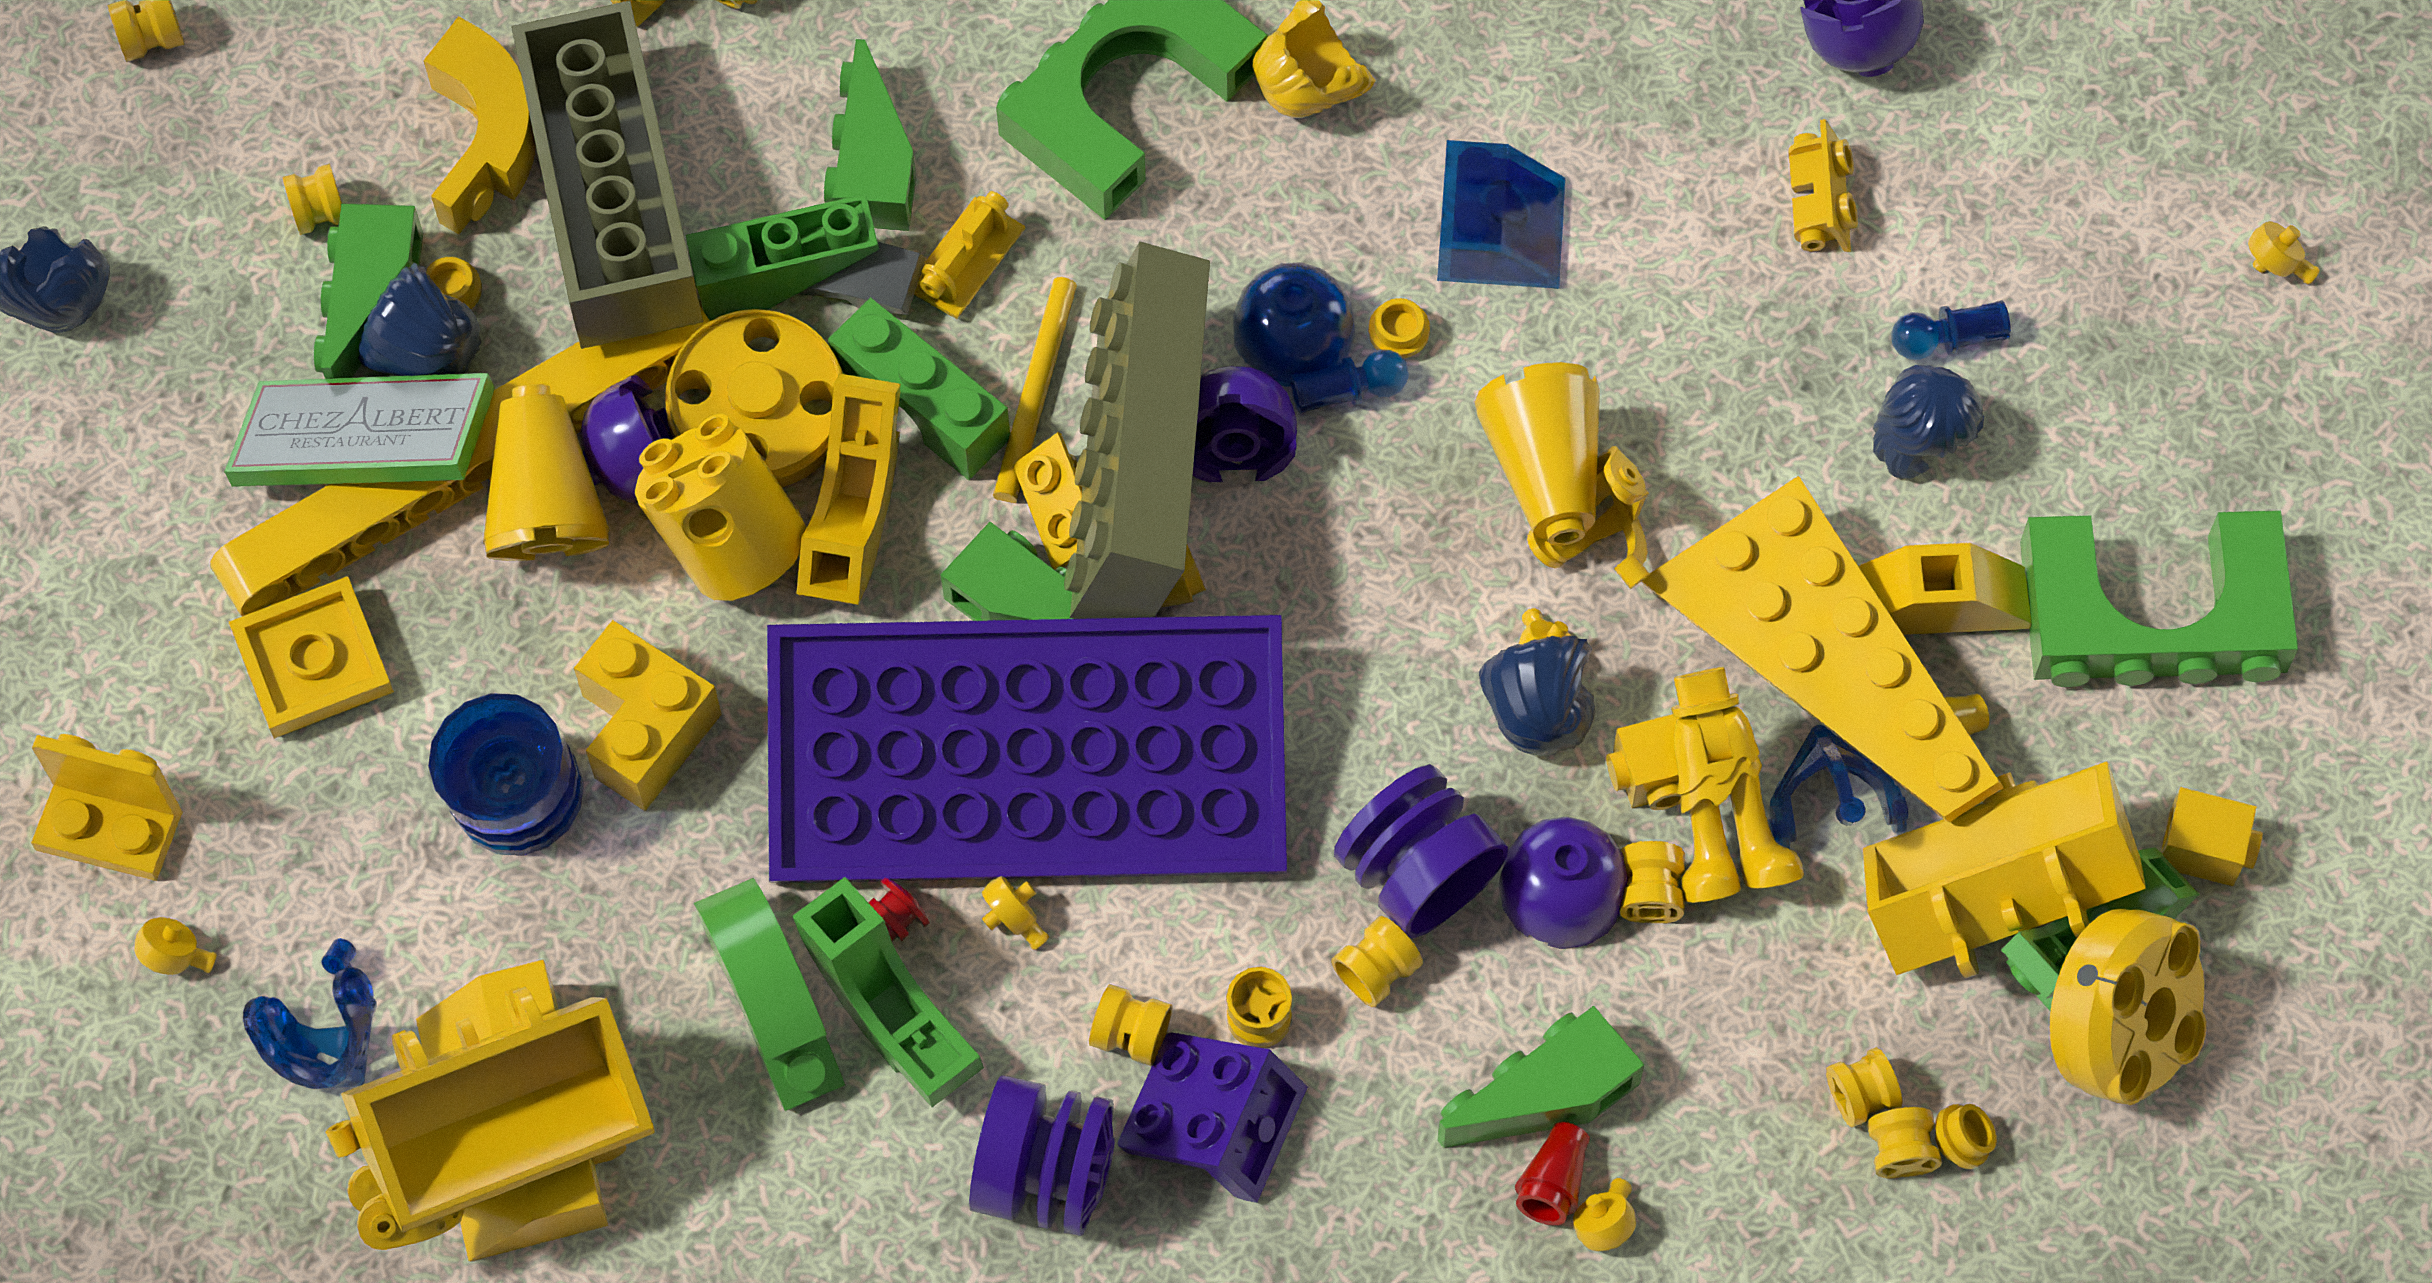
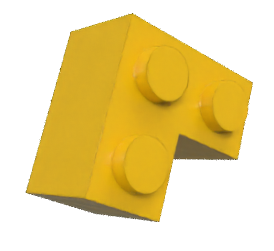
[574,620,722,811]

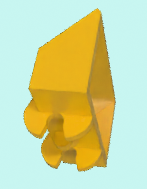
[1863,761,2146,978]
[416,959,627,1262]
[341,987,655,1233]

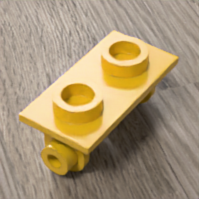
[1788,119,1858,252]
[914,191,1025,319]
[1012,432,1083,570]

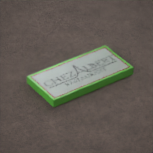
[224,373,495,487]

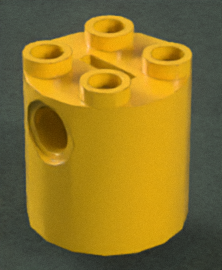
[635,414,806,601]

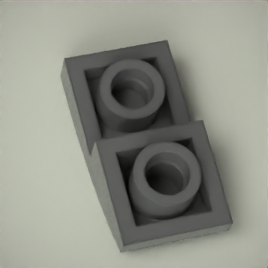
[800,242,926,315]

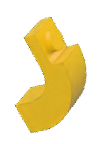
[423,16,536,234]
[796,374,901,605]

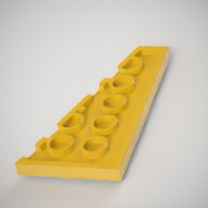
[1642,476,2004,823]

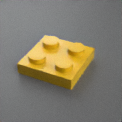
[229,576,394,739]

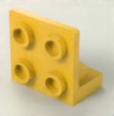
[31,734,183,881]

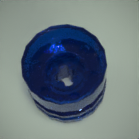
[428,693,584,856]

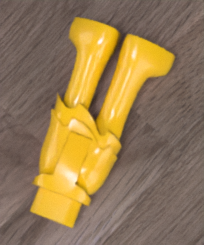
[1671,667,1804,902]

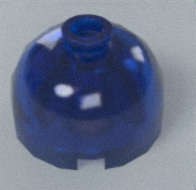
[1233,262,1355,387]

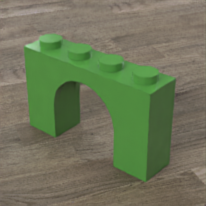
[996,0,1267,220]
[2020,510,2298,687]

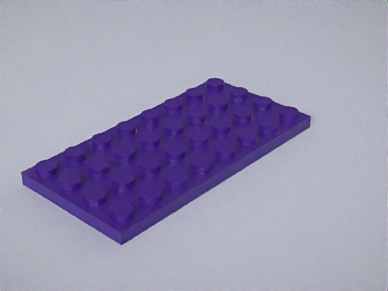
[767,615,1287,883]

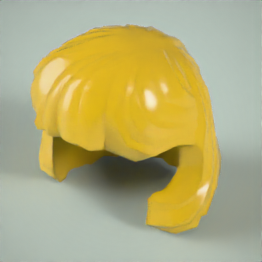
[1253,0,1376,118]

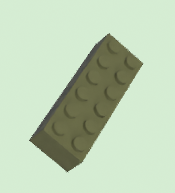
[511,1,703,349]
[1064,241,1210,619]

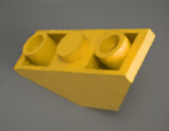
[1858,543,2032,635]

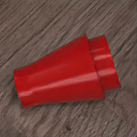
[1515,1122,1590,1226]

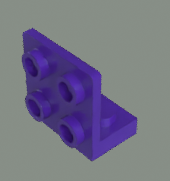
[1117,1032,1308,1203]

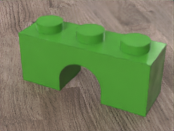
[828,297,1010,480]

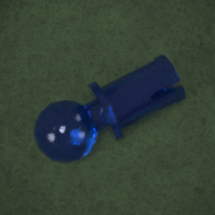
[1891,300,2011,360]
[1290,349,1409,414]

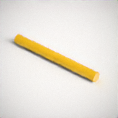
[993,277,1077,503]

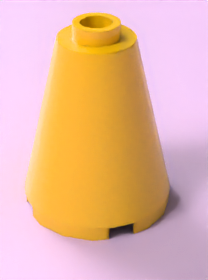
[1475,362,1600,546]
[483,384,610,561]

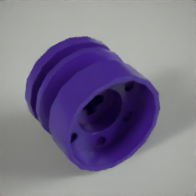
[1334,764,1509,939]
[969,1075,1115,1236]

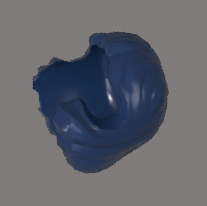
[0,226,110,333]
[358,263,482,376]
[1873,365,1984,480]
[1479,636,1596,756]

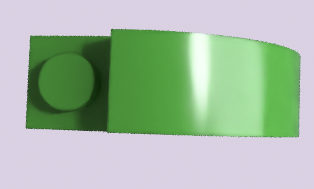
[2001,847,2200,1011]
[792,877,984,1108]
[694,878,845,1111]

